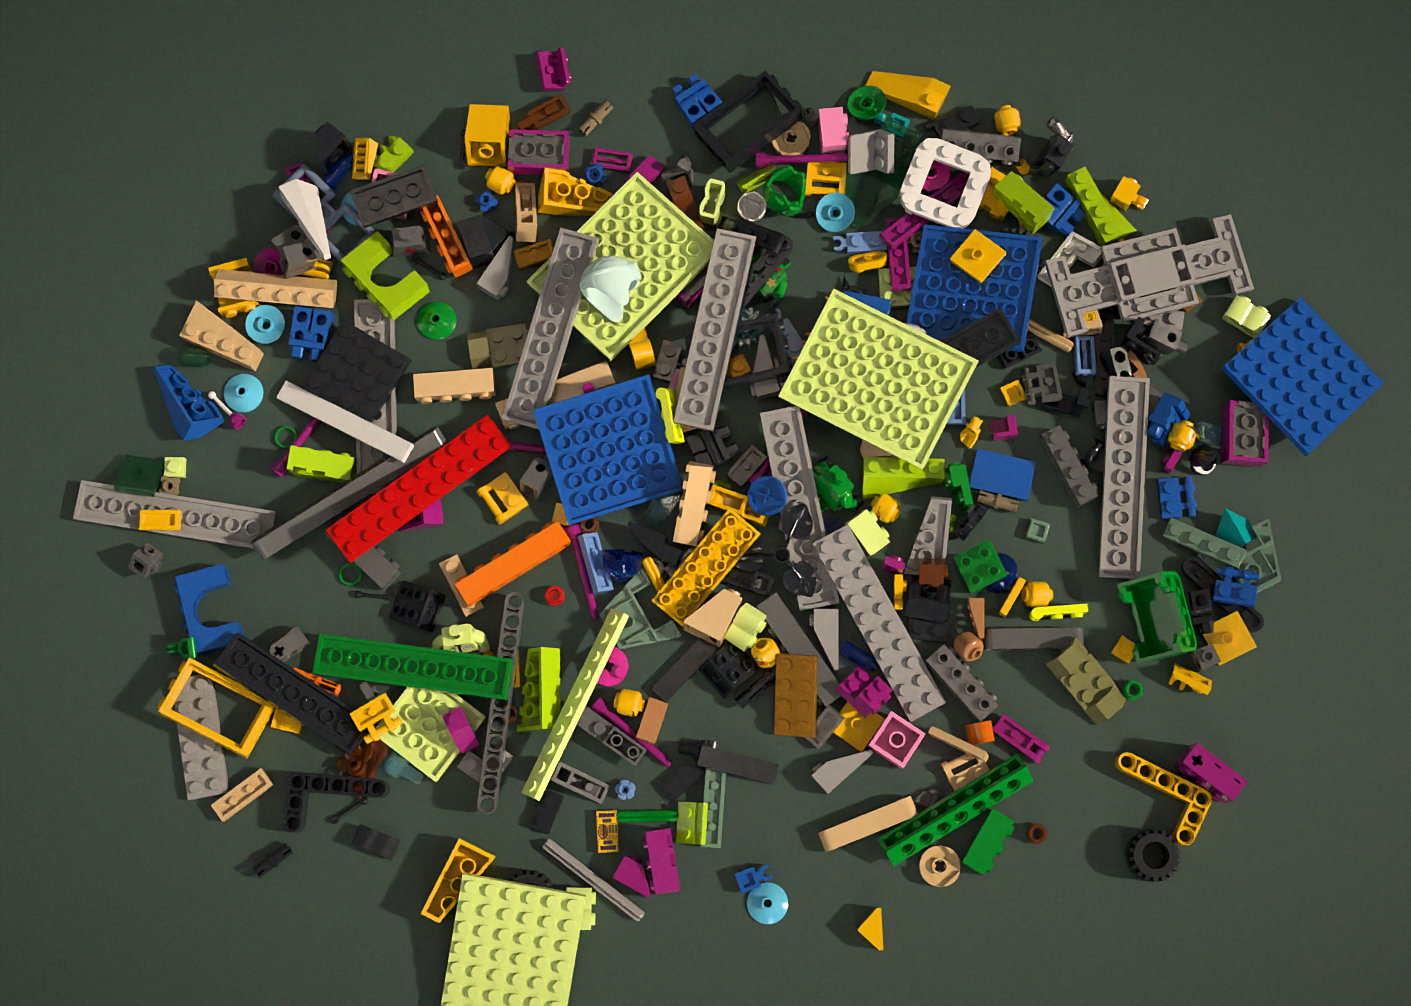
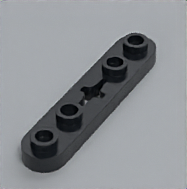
[739,236,793,314]
[1181,556,1264,633]

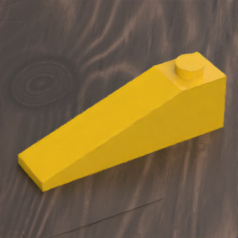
[865,71,951,120]
[538,168,612,216]

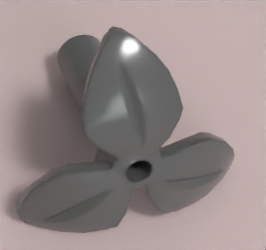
[661,154,694,187]

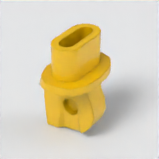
[960,416,983,448]

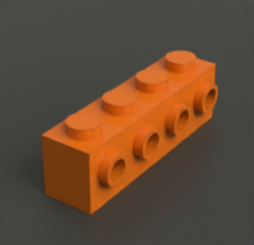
[420,195,473,278]

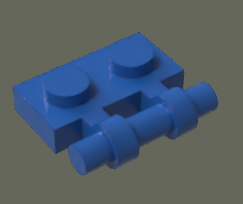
[1157,476,1197,519]
[1213,566,1260,608]

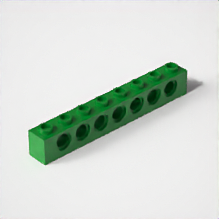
[877,754,1033,867]

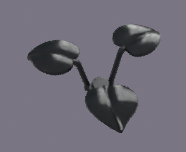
[734,504,816,597]

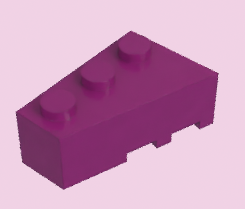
[643,828,680,895]

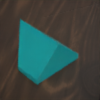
[1215,508,1257,547]

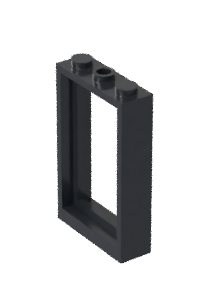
[692,71,803,173]
[684,314,793,390]

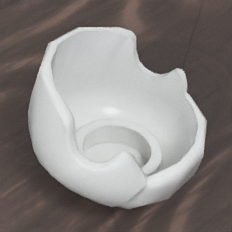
[737,191,767,221]

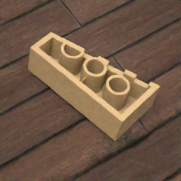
[179,300,264,372]

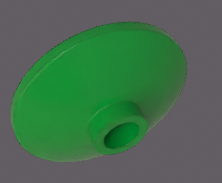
[847,86,886,120]
[417,302,457,340]

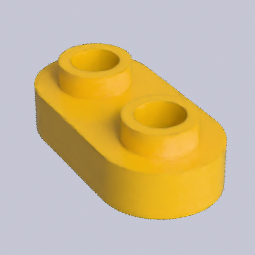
[848,251,888,273]

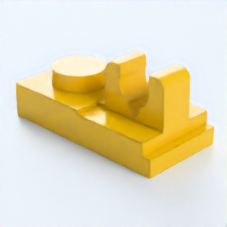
[1169,663,1212,695]

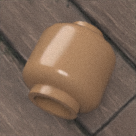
[953,632,984,662]

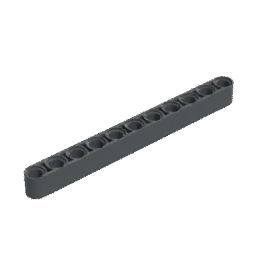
[250,426,448,559]
[477,592,525,814]

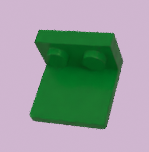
[953,540,1007,594]

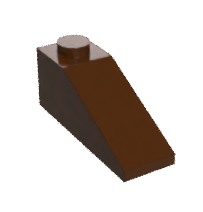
[666,176,705,232]

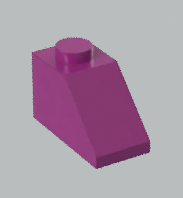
[442,707,480,754]
[613,854,651,898]

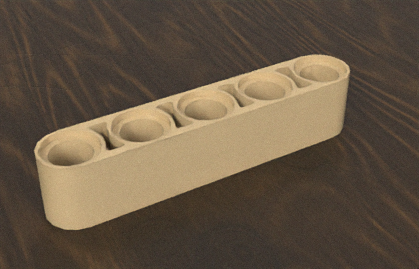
[818,796,918,853]

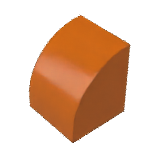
[965,721,995,745]

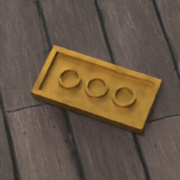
[774,653,818,738]

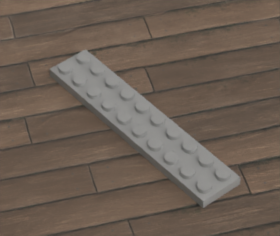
[502,227,599,430]
[674,229,756,431]
[354,299,398,494]
[1098,376,1150,579]
[760,406,840,611]
[73,480,277,549]
[812,525,946,722]

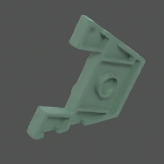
[1197,519,1281,593]
[599,568,682,650]

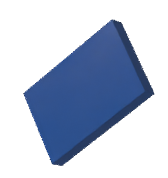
[969,449,1036,501]

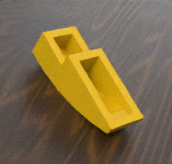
[706,485,769,527]

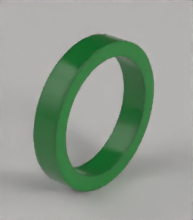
[275,426,298,449]
[339,563,362,586]

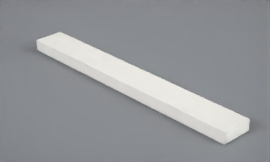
[276,381,414,463]

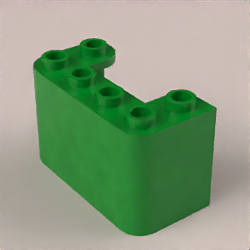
[1117,571,1197,664]

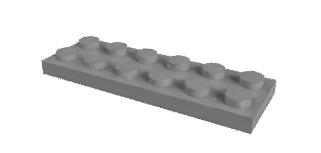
[171,675,229,800]

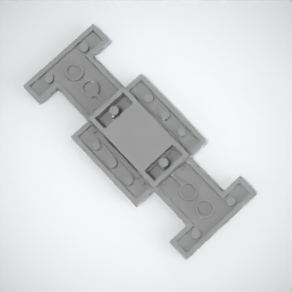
[1044,214,1254,338]

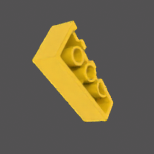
[421,838,496,923]

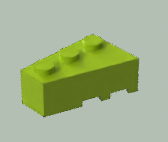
[992,171,1054,234]

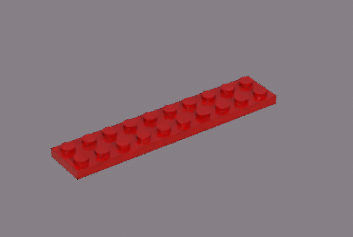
[325,415,512,564]

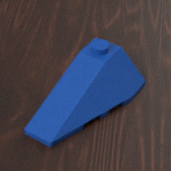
[153,365,225,441]

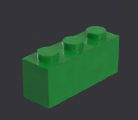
[960,808,1015,875]

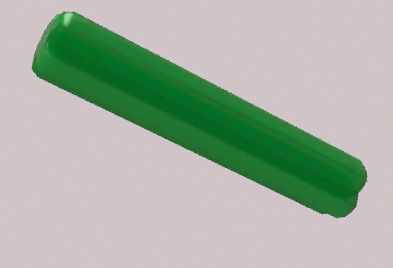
[617,810,678,822]

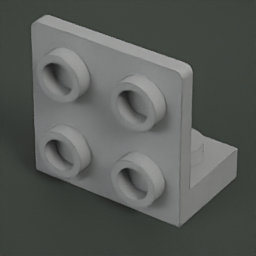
[848,129,894,174]

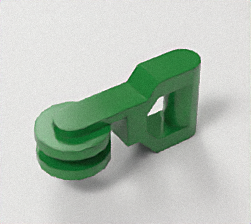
[166,637,197,658]

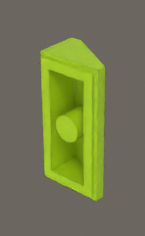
[737,164,776,194]

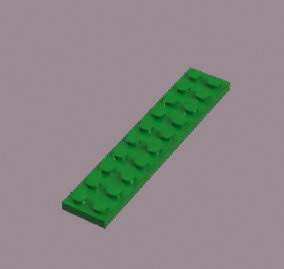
[312,634,514,700]

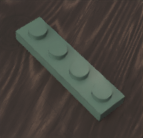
[1163,518,1247,570]
[700,768,726,848]

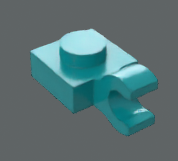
[874,113,911,139]

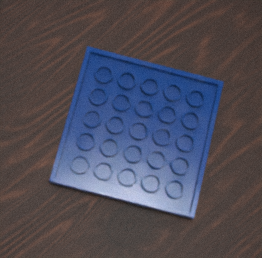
[906,224,1043,352]
[1221,297,1384,457]
[533,374,683,525]

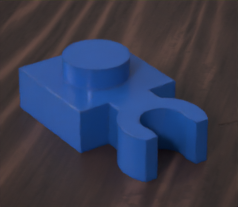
[735,865,773,893]

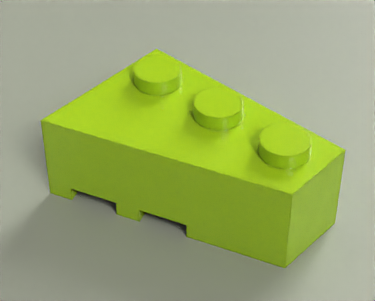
[287,445,357,483]

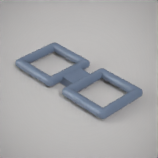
[273,164,376,263]

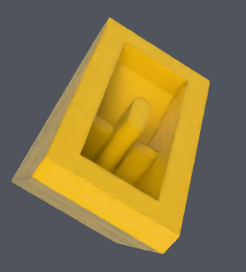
[856,908,883,950]

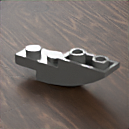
[577,706,647,766]

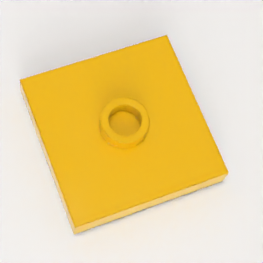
[950,229,1006,283]
[1200,611,1257,666]
[833,701,885,752]

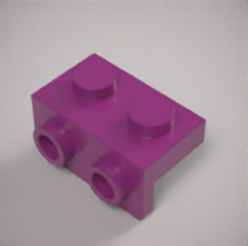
[536,47,571,91]

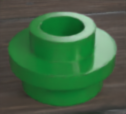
[1122,680,1143,700]

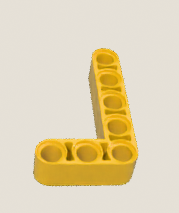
[629,328,656,371]
[1115,752,1212,846]

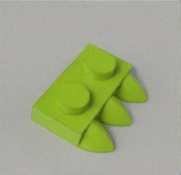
[373,136,414,173]

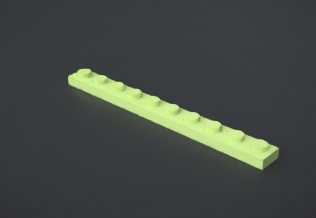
[521,609,629,801]

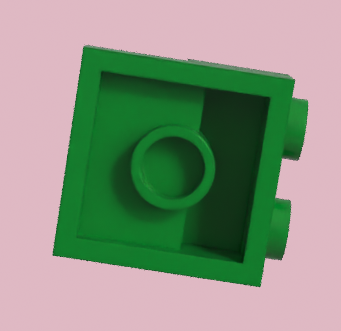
[943,462,973,512]

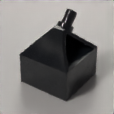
[457,215,515,269]

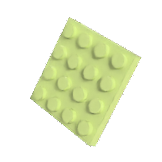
[375,687,487,782]

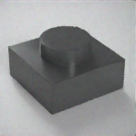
[359,681,379,702]

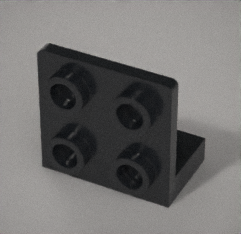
[1120,317,1163,365]
[389,581,446,633]
[698,642,759,699]

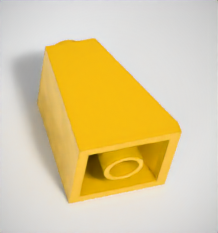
[465,104,510,167]

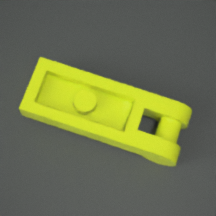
[656,388,685,444]
[1029,604,1088,622]

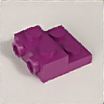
[835,666,892,718]

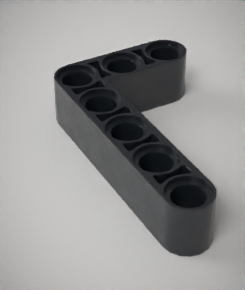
[283,773,390,833]

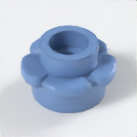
[615,780,635,800]

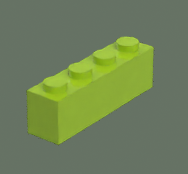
[1065,166,1137,247]
[862,457,945,500]
[516,647,561,732]

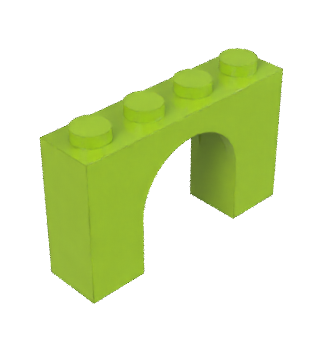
[341,231,430,321]

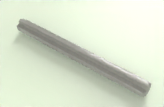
[542,839,645,922]

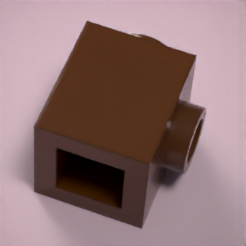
[919,558,948,587]

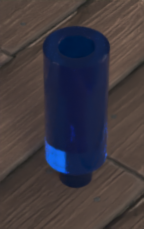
[322,153,353,189]
[839,640,878,671]

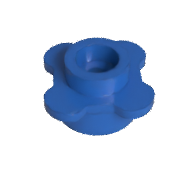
[584,163,606,185]
[475,189,498,212]

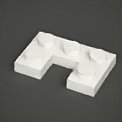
[1037,231,1102,286]

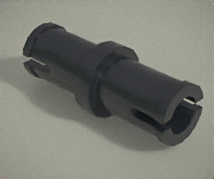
[252,843,293,878]

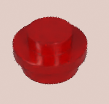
[545,586,565,606]

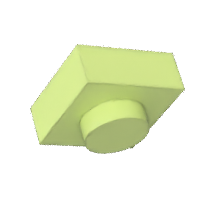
[164,457,187,478]

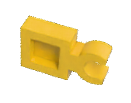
[893,574,907,611]

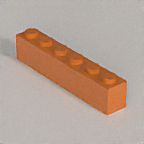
[455,521,571,608]

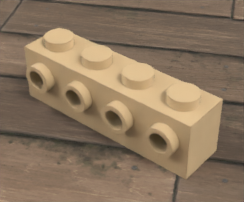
[413,368,496,404]

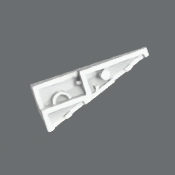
[278,179,331,260]

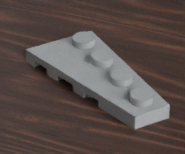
[904,497,952,575]

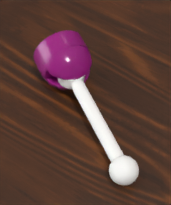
[208,391,247,430]

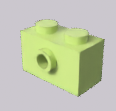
[844,509,890,556]

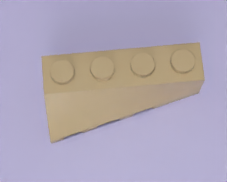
[673,461,716,546]

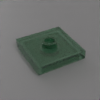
[114,455,165,497]

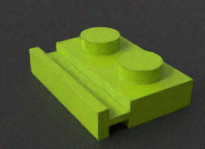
[676,802,708,845]

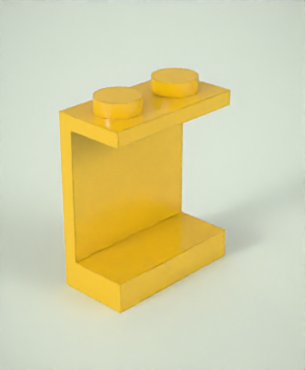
[208,258,261,318]

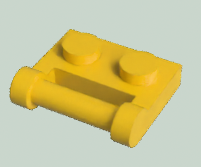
[805,162,847,196]
[476,472,528,525]

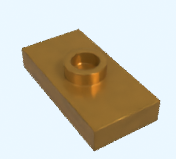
[513,239,554,270]

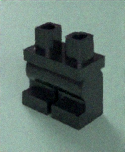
[686,425,740,470]
[1184,589,1216,634]

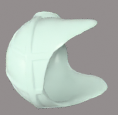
[579,256,641,322]

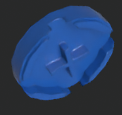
[747,476,788,516]

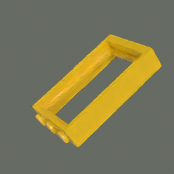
[158,658,276,759]

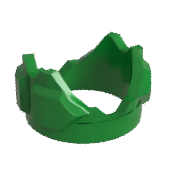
[763,166,806,216]

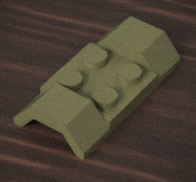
[467,323,531,369]
[1045,637,1126,725]

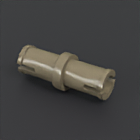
[578,100,614,136]
[977,490,1019,513]

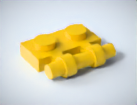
[350,693,403,744]

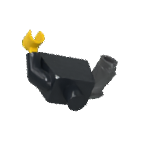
[1016,117,1075,177]

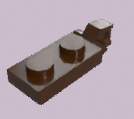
[517,94,571,130]

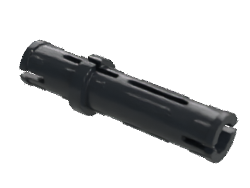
[734,665,776,709]

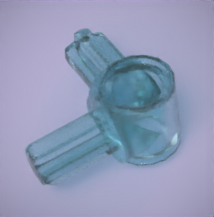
[383,751,424,784]

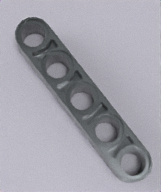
[984,628,1084,651]

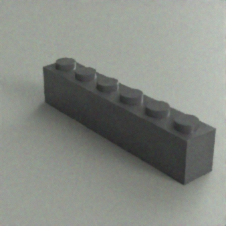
[756,593,842,708]

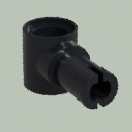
[678,740,720,758]

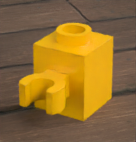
[1110,176,1148,211]

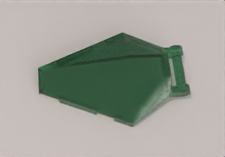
[845,115,923,229]

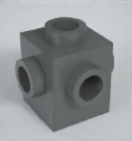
[128,543,163,579]

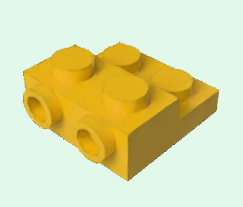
[978,167,1009,221]

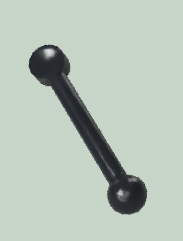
[457,129,466,169]
[412,255,446,280]
[354,591,396,602]
[330,797,368,824]

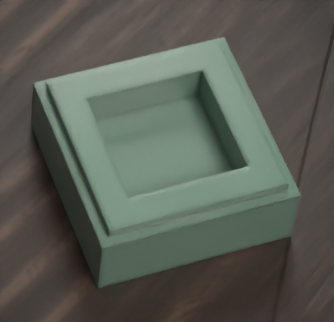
[1025,518,1050,544]

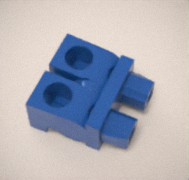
[672,74,722,130]
[1044,183,1086,237]
[1147,392,1191,447]

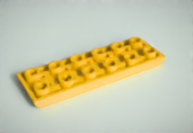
[651,508,761,627]

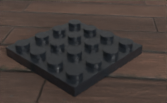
[302,320,412,423]

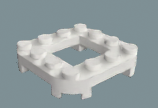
[899,138,991,229]

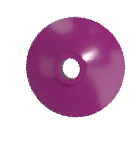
[253,248,284,275]

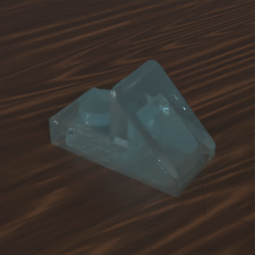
[1193,422,1221,449]
[643,492,681,530]

